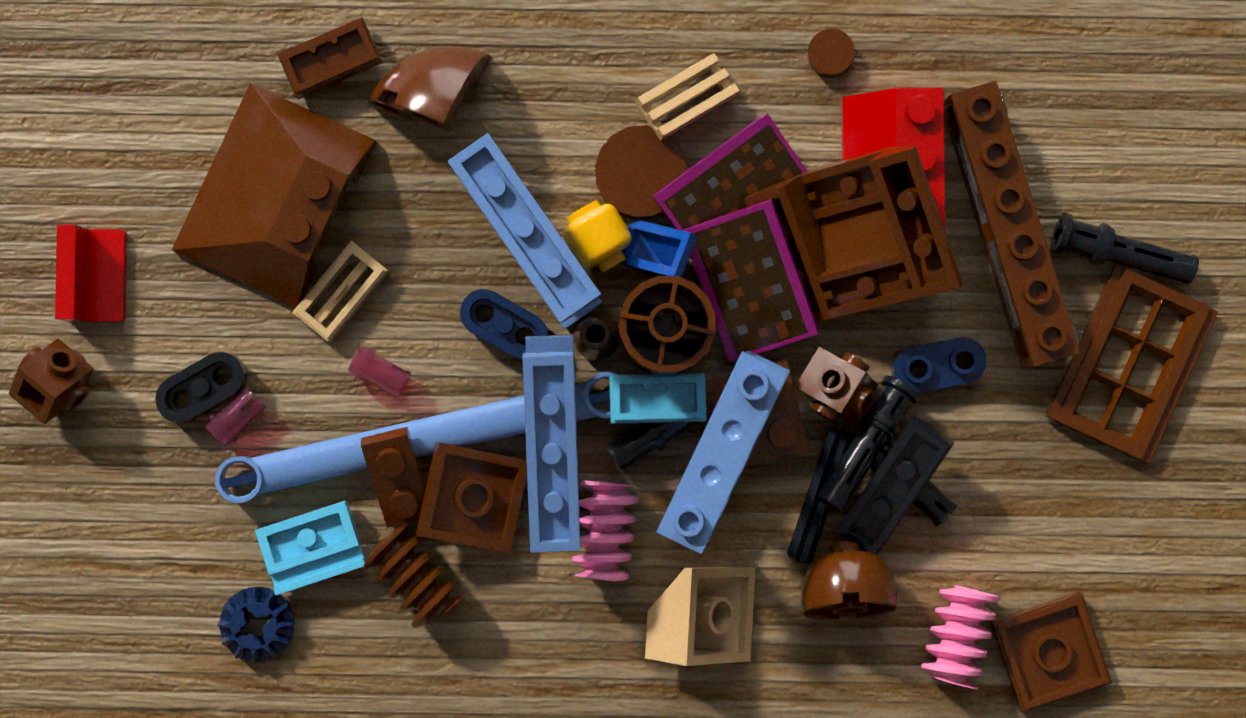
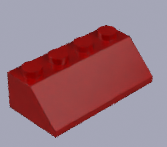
[841,87,945,229]

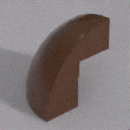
[368,47,491,131]

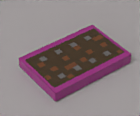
[652,113,807,231]
[683,199,819,363]

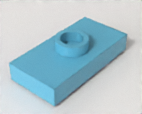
[609,373,706,424]

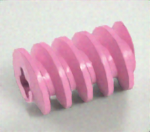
[572,480,638,581]
[921,585,1000,690]

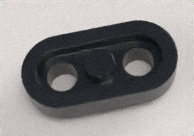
[155,352,247,423]

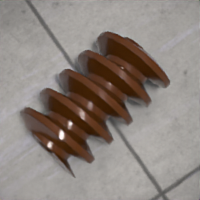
[364,522,465,628]

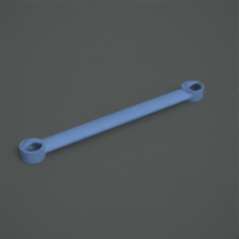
[215,372,619,503]

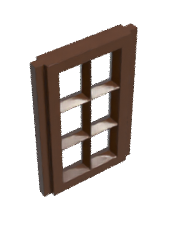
[1045,265,1218,464]

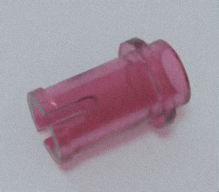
[348,346,412,399]
[205,386,267,446]

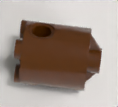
[619,276,716,374]

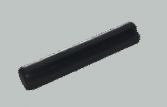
[787,428,853,564]

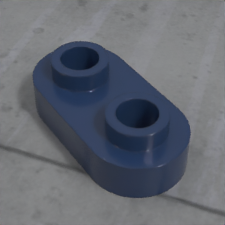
[460,289,549,360]
[891,337,987,393]

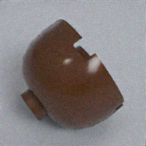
[801,542,897,619]

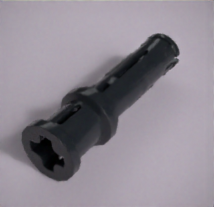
[1051,212,1199,285]
[816,375,921,513]

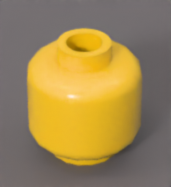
[563,200,632,273]

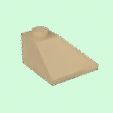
[645,567,756,666]

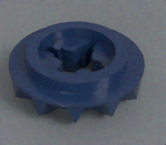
[217,587,295,663]

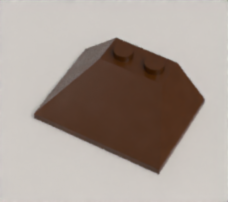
[172,83,377,307]
[744,146,963,322]

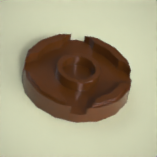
[595,125,687,219]

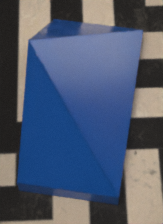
[619,218,697,279]

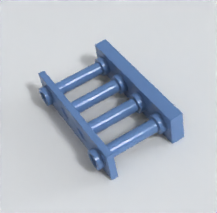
[448,133,603,329]
[522,335,580,553]
[656,350,790,554]

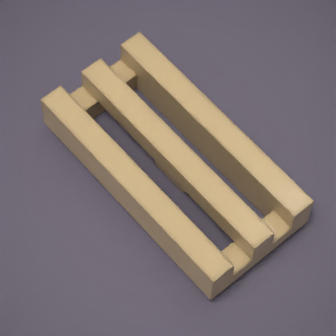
[635,53,740,141]
[292,241,390,343]

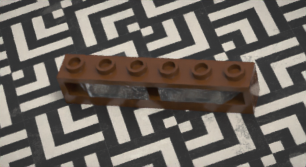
[944,80,1080,369]

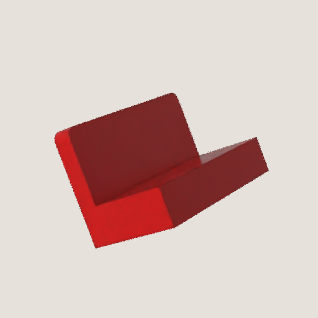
[55,225,127,322]

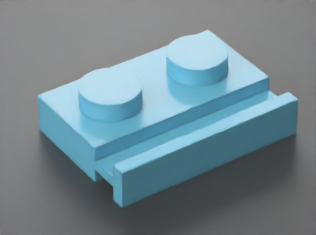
[255,500,367,596]

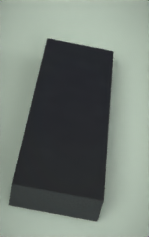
[836,415,955,555]

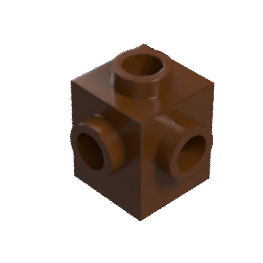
[8,338,94,425]
[794,346,878,425]

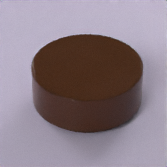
[807,29,855,78]

